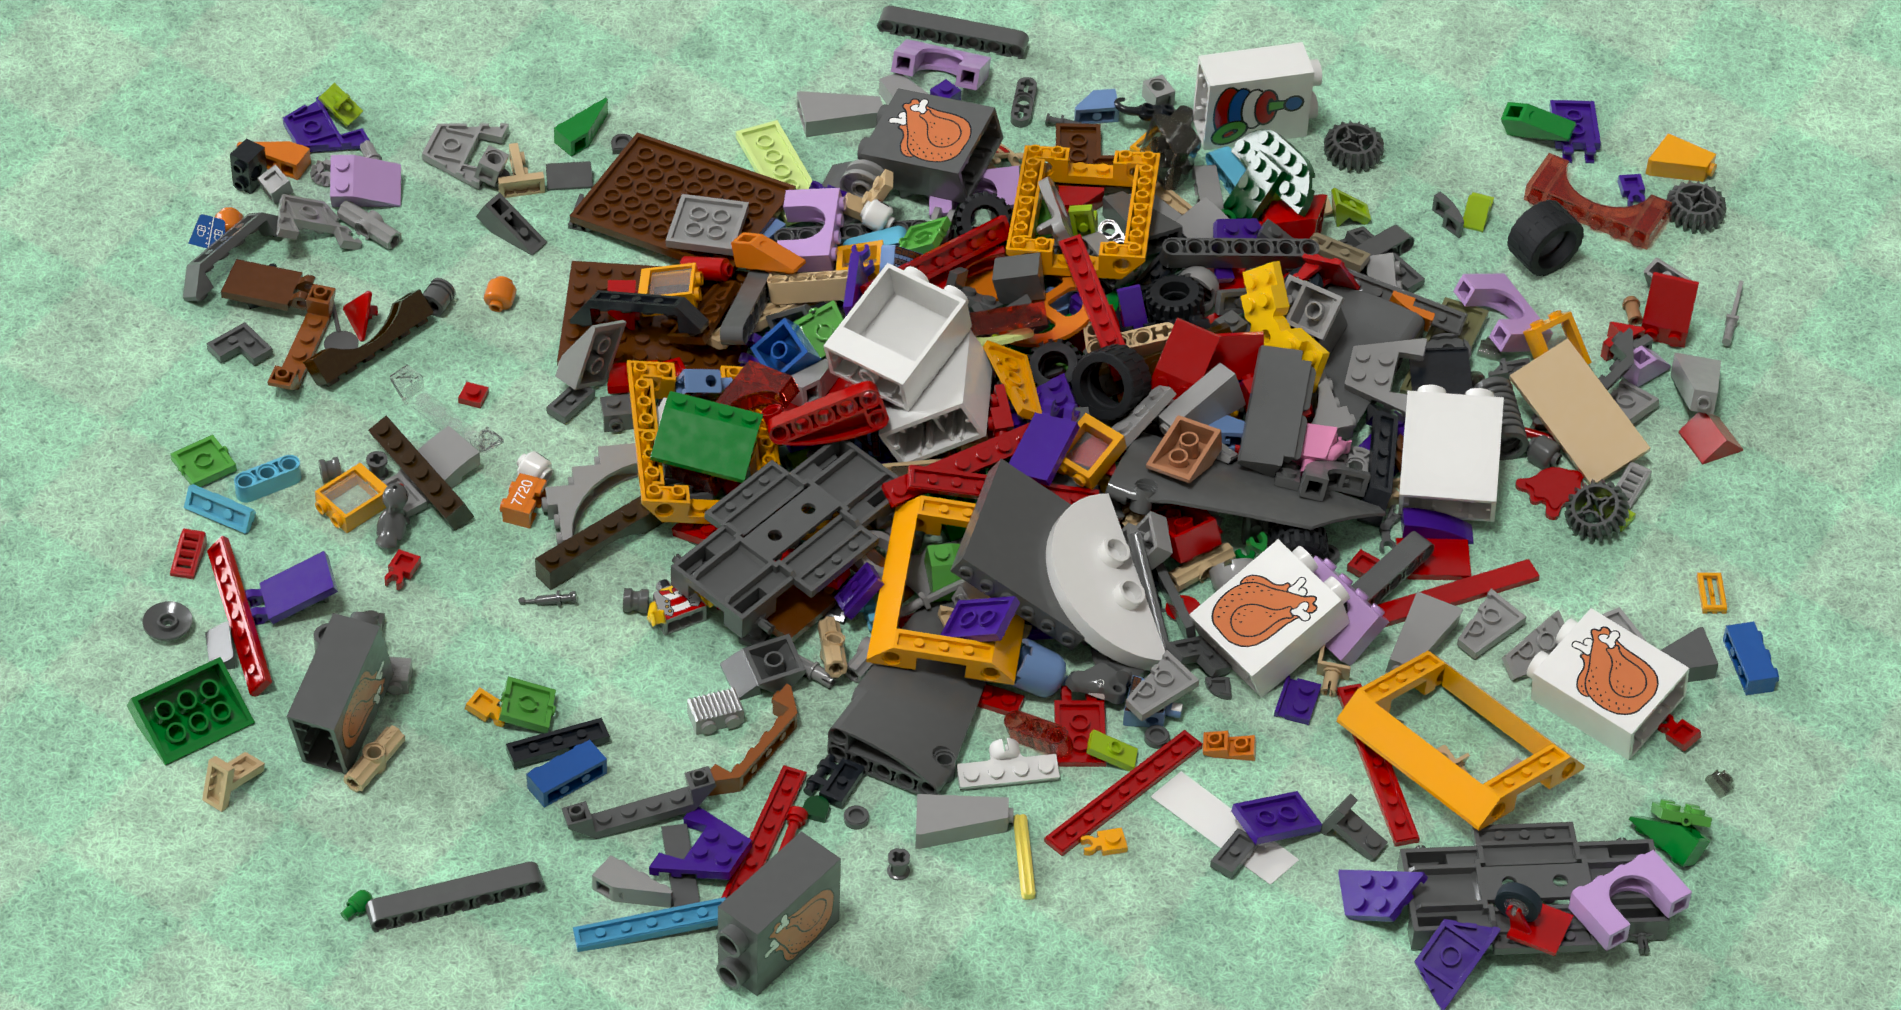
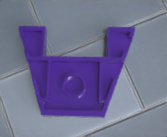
[283,96,370,152]
[1213,218,1263,283]
[649,806,752,880]

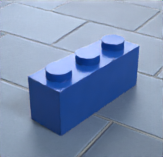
[1723,621,1779,696]
[526,740,607,808]

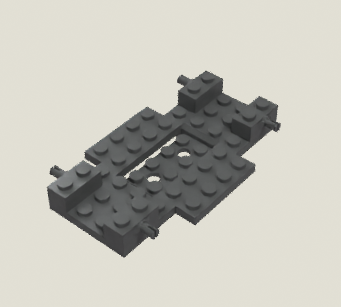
[671,440,899,638]
[1397,822,1670,955]

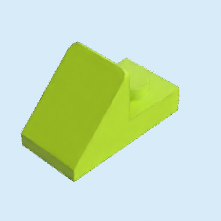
[1331,188,1371,227]
[1463,192,1494,232]
[1069,204,1098,237]

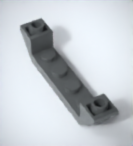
[183,212,278,302]
[1530,327,1634,431]
[562,766,716,839]

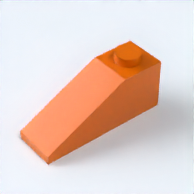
[237,141,311,180]

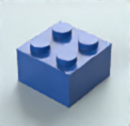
[750,318,821,388]

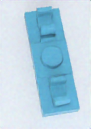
[184,484,256,534]

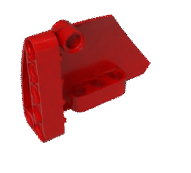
[761,377,889,446]

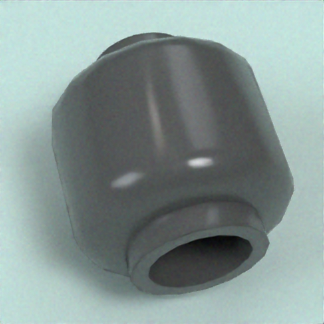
[1525,435,1562,470]

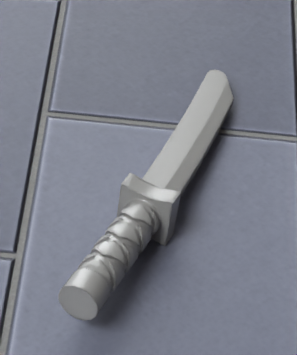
[1722,280,1744,346]
[900,579,966,618]

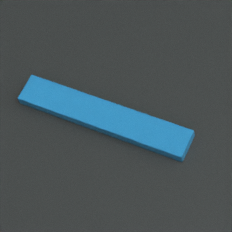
[573,897,726,952]

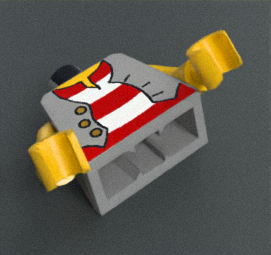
[647,579,714,636]

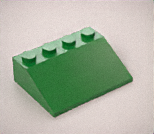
[650,391,763,483]
[127,657,255,765]

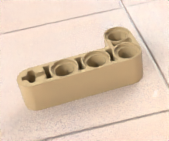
[767,270,848,304]
[1083,321,1174,369]

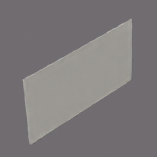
[1151,771,1299,884]

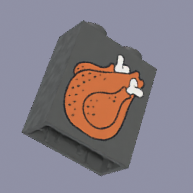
[857,88,1004,203]
[286,612,394,774]
[716,831,841,996]

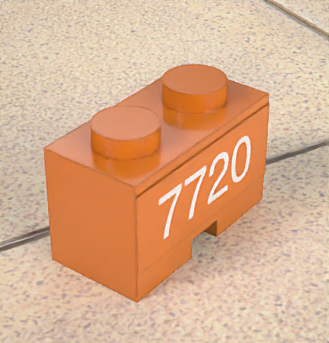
[500,473,547,529]

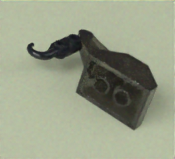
[1114,97,1201,191]

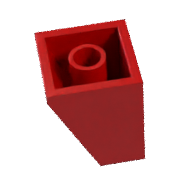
[1259,194,1327,239]

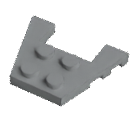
[422,123,509,189]
[276,194,362,250]
[1344,338,1427,417]

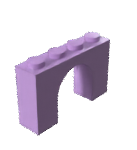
[891,39,991,91]
[929,165,1020,228]
[777,188,846,272]
[1453,273,1552,352]
[1313,556,1389,666]
[1568,850,1692,951]

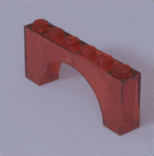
[1524,153,1672,250]
[969,300,1048,336]
[665,360,800,496]

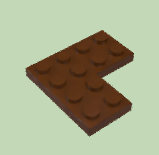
[1055,123,1132,194]

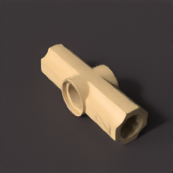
[1168,542,1236,592]
[818,616,847,678]
[343,725,405,792]

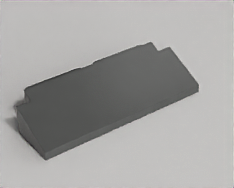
[1237,345,1316,477]

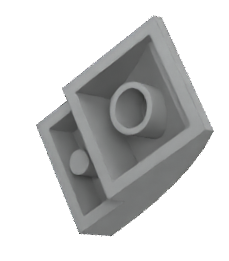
[1176,196,1229,238]
[1283,275,1345,341]
[397,426,480,504]
[1122,511,1173,570]

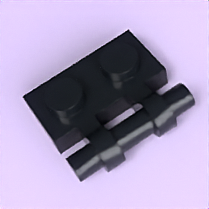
[803,754,865,808]

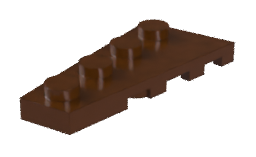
[667,280,739,345]

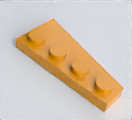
[983,340,1042,420]

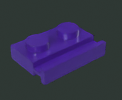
[835,562,884,620]
[1274,676,1322,725]

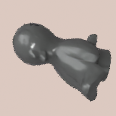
[375,483,410,549]

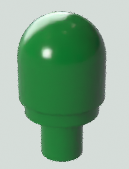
[340,890,373,921]

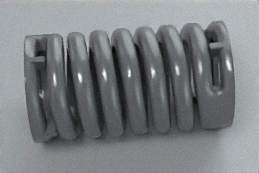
[1473,376,1529,461]

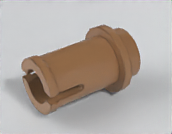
[1622,296,1643,325]

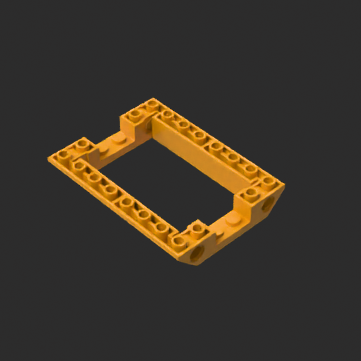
[1006,145,1160,279]
[626,360,780,524]
[866,495,1025,685]
[1336,651,1585,831]

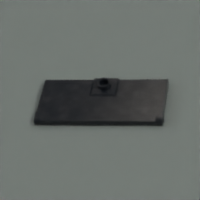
[1409,347,1473,395]

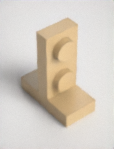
[498,143,545,198]
[843,169,893,221]
[202,752,265,812]

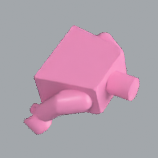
[1292,423,1352,477]

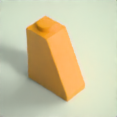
[1645,133,1717,182]

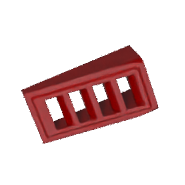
[170,528,207,579]

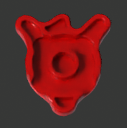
[1515,467,1583,520]

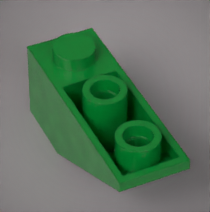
[554,97,608,157]
[1501,102,1576,142]
[1628,816,1711,867]

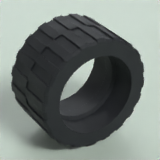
[1507,200,1584,276]
[1071,344,1152,421]

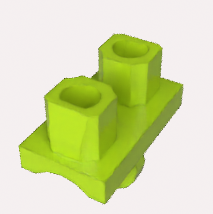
[318,82,363,127]

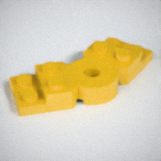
[1241,261,1330,393]

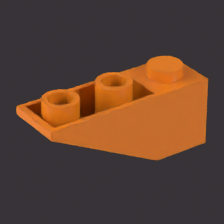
[731,232,806,274]

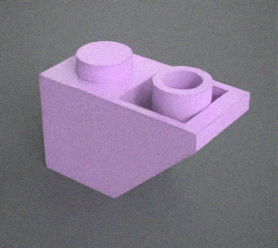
[1623,346,1671,387]

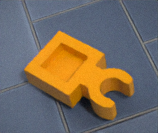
[465,687,505,727]
[1080,827,1128,856]

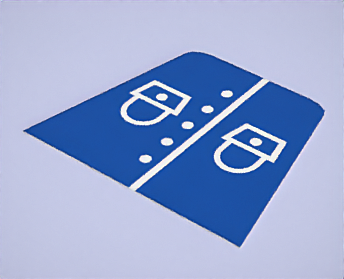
[188,214,225,248]

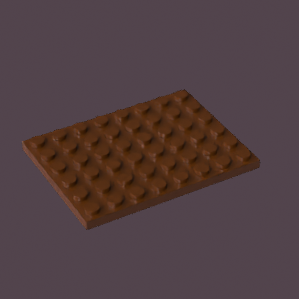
[570,132,796,278]
[557,261,749,370]

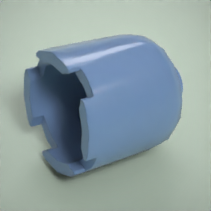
[1008,638,1067,698]

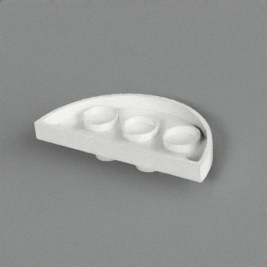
[1046,493,1165,670]

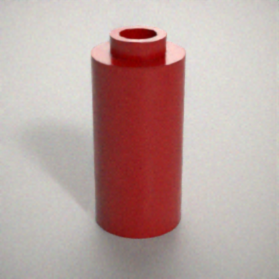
[680,256,733,281]

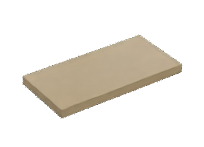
[1509,339,1651,485]

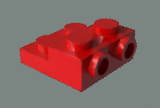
[987,384,1014,439]

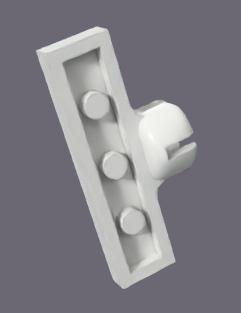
[956,738,1060,790]

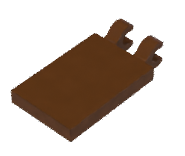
[221,259,316,311]
[766,585,839,642]

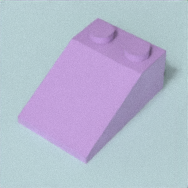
[330,155,401,207]

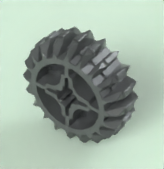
[1324,120,1384,173]
[1665,180,1727,234]
[1564,479,1630,542]

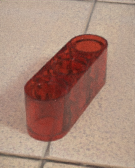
[1004,710,1074,758]

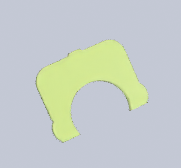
[976,324,1034,347]

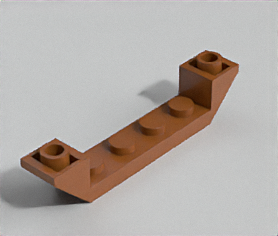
[267,284,336,390]
[708,684,797,796]

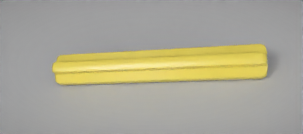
[1013,814,1036,900]

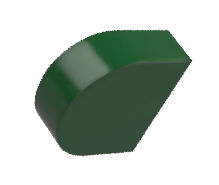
[802,795,829,823]

